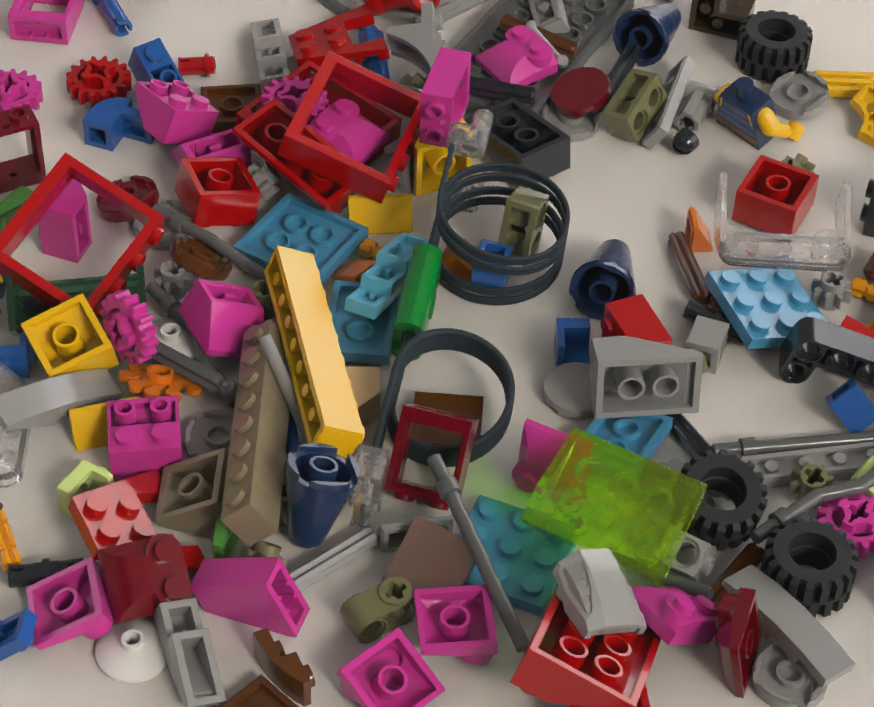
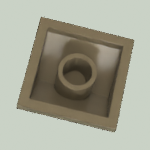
[154,447,229,538]

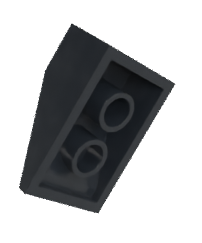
[464,98,570,188]

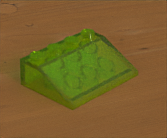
[521,427,708,586]

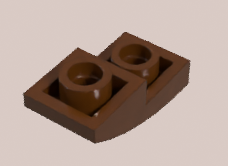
[253,628,315,706]

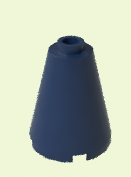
[613,3,681,67]
[569,239,636,320]
[286,443,360,549]

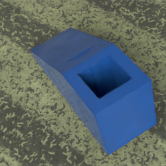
[128,38,185,82]

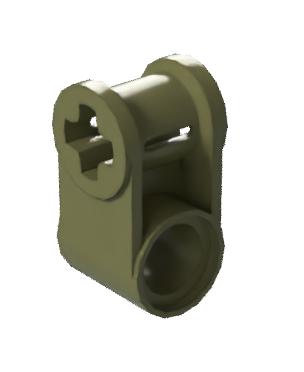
[340,577,415,644]

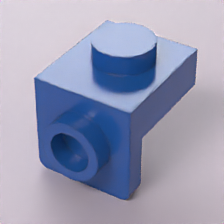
[0,331,37,380]
[0,608,38,661]

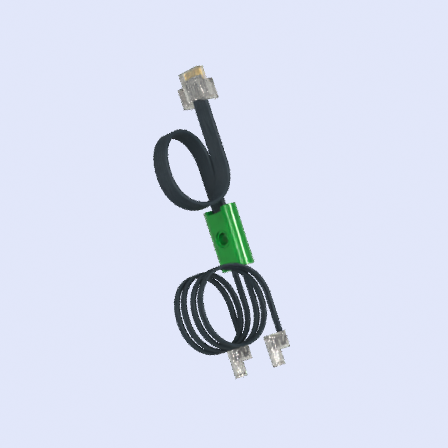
[348,109,570,528]

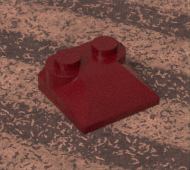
[97,533,191,625]
[712,587,762,698]

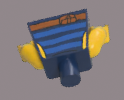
[714,77,806,150]

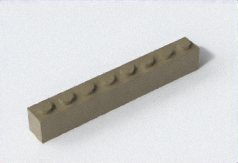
[220,319,292,547]

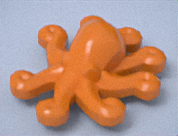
[118,363,202,402]

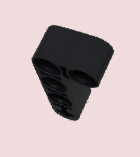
[779,317,874,386]

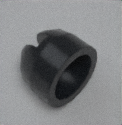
[672,128,699,155]

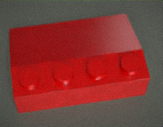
[510,585,661,707]

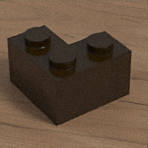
[688,0,756,41]

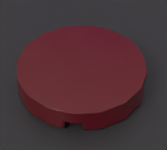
[551,67,612,118]
[96,175,160,222]

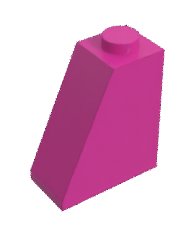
[191,557,310,637]

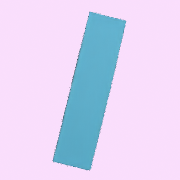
[344,232,429,320]

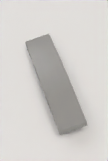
[250,18,290,91]
[0,368,124,431]
[721,564,856,687]

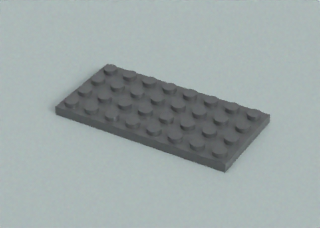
[425,0,634,115]

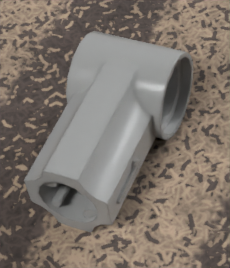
[673,80,719,132]

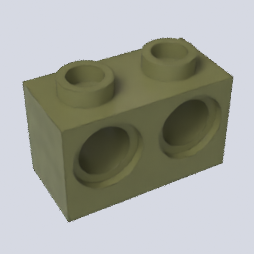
[602,68,667,143]
[498,186,550,267]

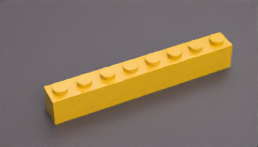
[264,245,365,459]

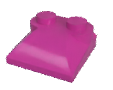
[475,25,558,86]
[310,99,391,164]
[512,418,592,506]
[26,556,114,650]
[413,584,498,665]
[632,586,717,645]
[336,627,446,707]

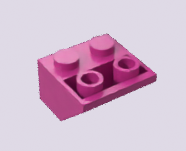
[135,79,219,144]
[170,129,252,168]
[38,179,92,263]
[178,279,264,361]
[107,395,183,482]

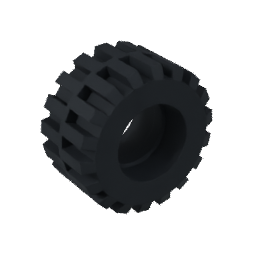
[735,10,813,83]
[669,449,768,551]
[760,518,859,617]

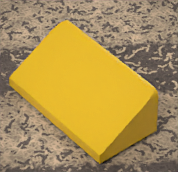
[348,194,413,234]
[68,396,139,451]

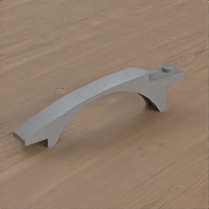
[384,1,447,194]

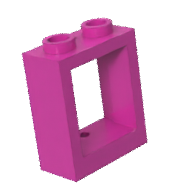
[8,0,85,45]
[419,47,471,148]

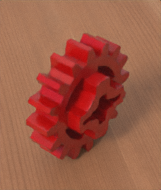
[66,56,132,107]

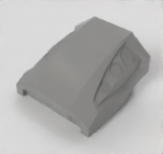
[552,548,647,639]

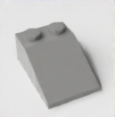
[588,336,704,419]

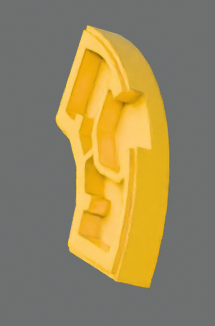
[850,82,874,148]

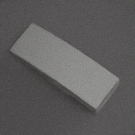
[153,598,226,707]

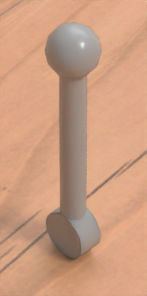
[525,20,569,68]

